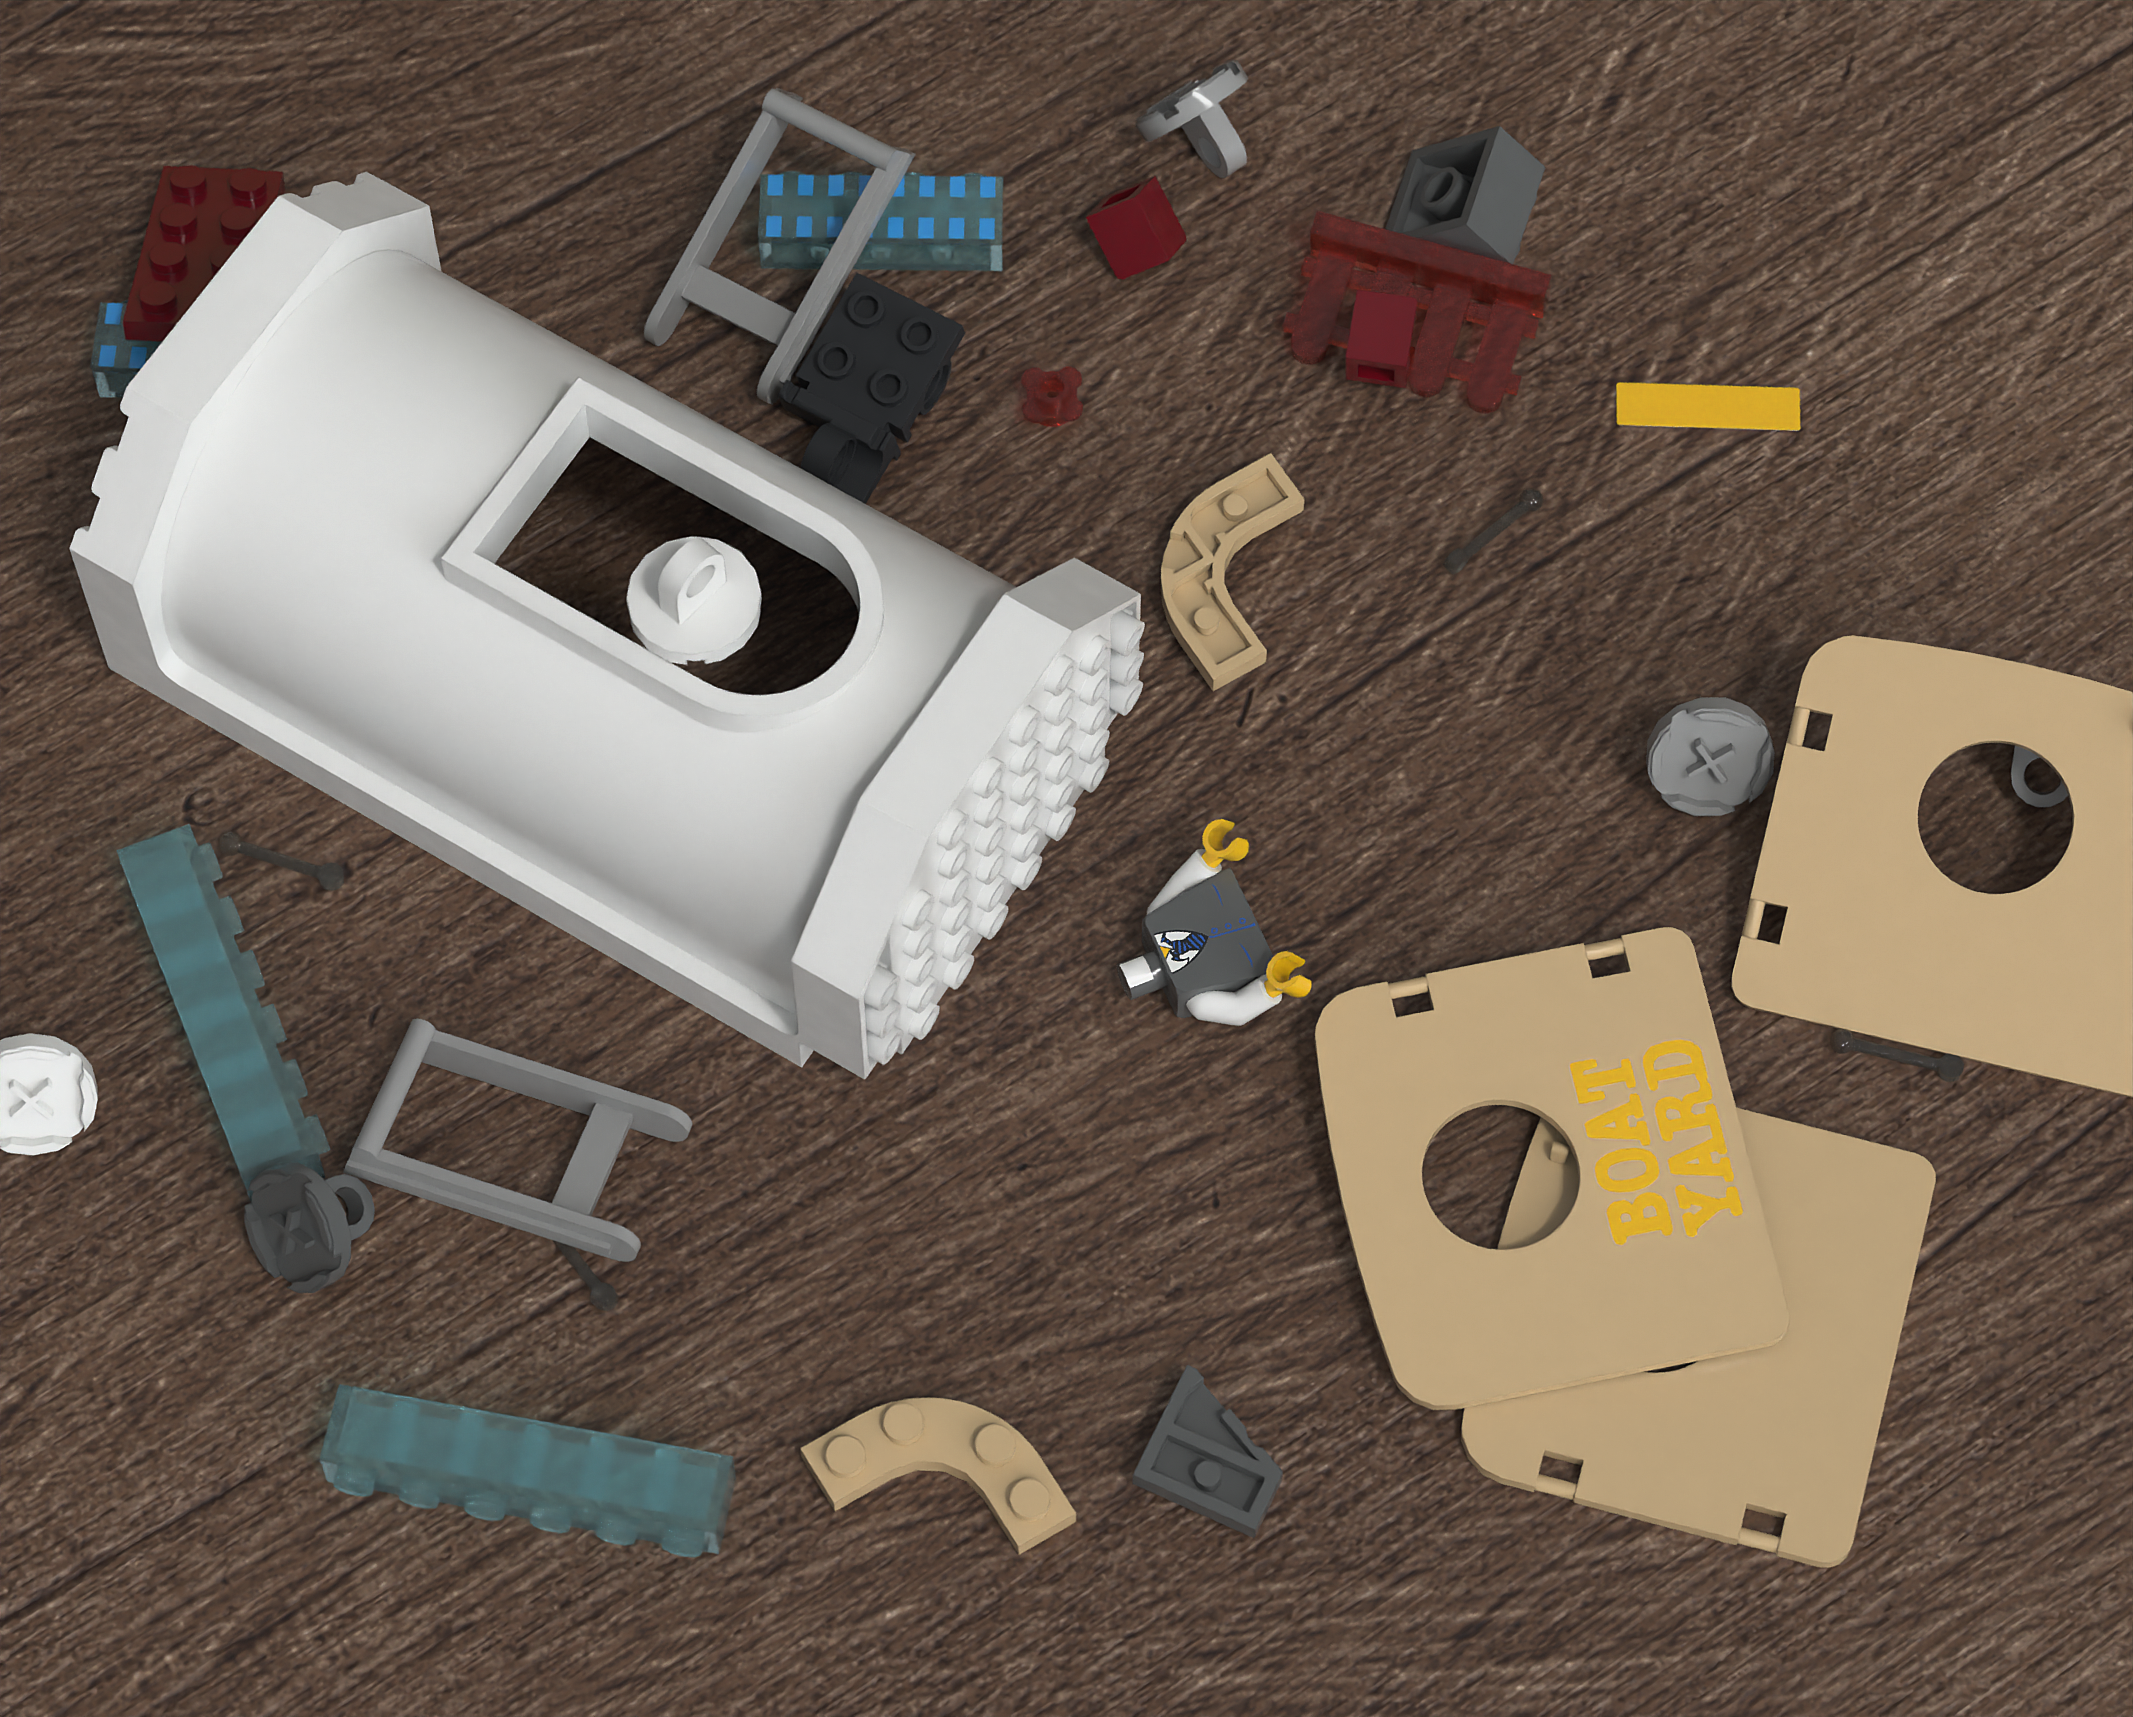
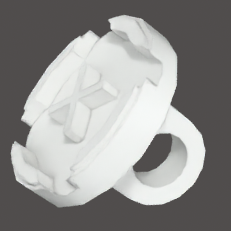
[626,536,762,665]
[0,1033,98,1156]

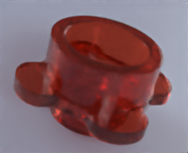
[1021,367,1083,427]

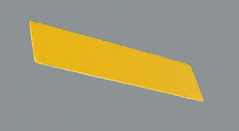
[1616,382,1801,431]

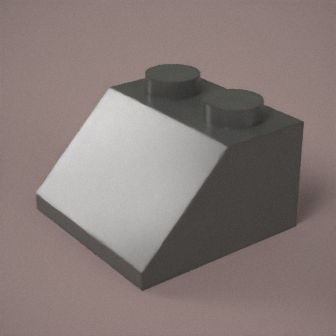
[1379,126,1545,277]

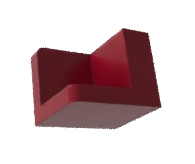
[1085,176,1187,280]
[1345,289,1417,388]

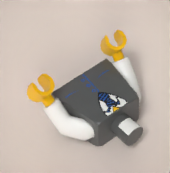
[1117,819,1311,1026]

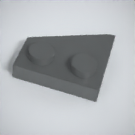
[1133,1365,1283,1538]

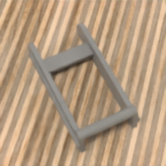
[644,88,916,404]
[343,1019,692,1262]

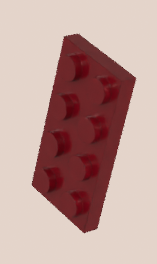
[123,165,285,342]

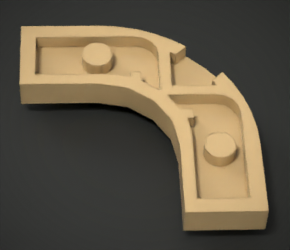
[1161,453,1304,691]
[800,1397,1076,1555]

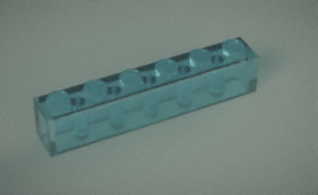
[116,824,330,1203]
[320,1384,736,1557]

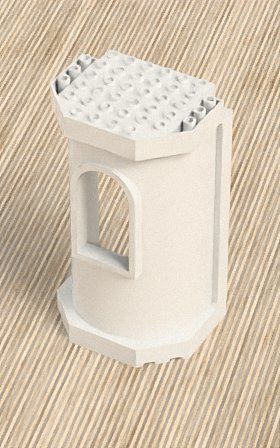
[69,172,1145,1079]

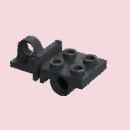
[778,272,965,504]

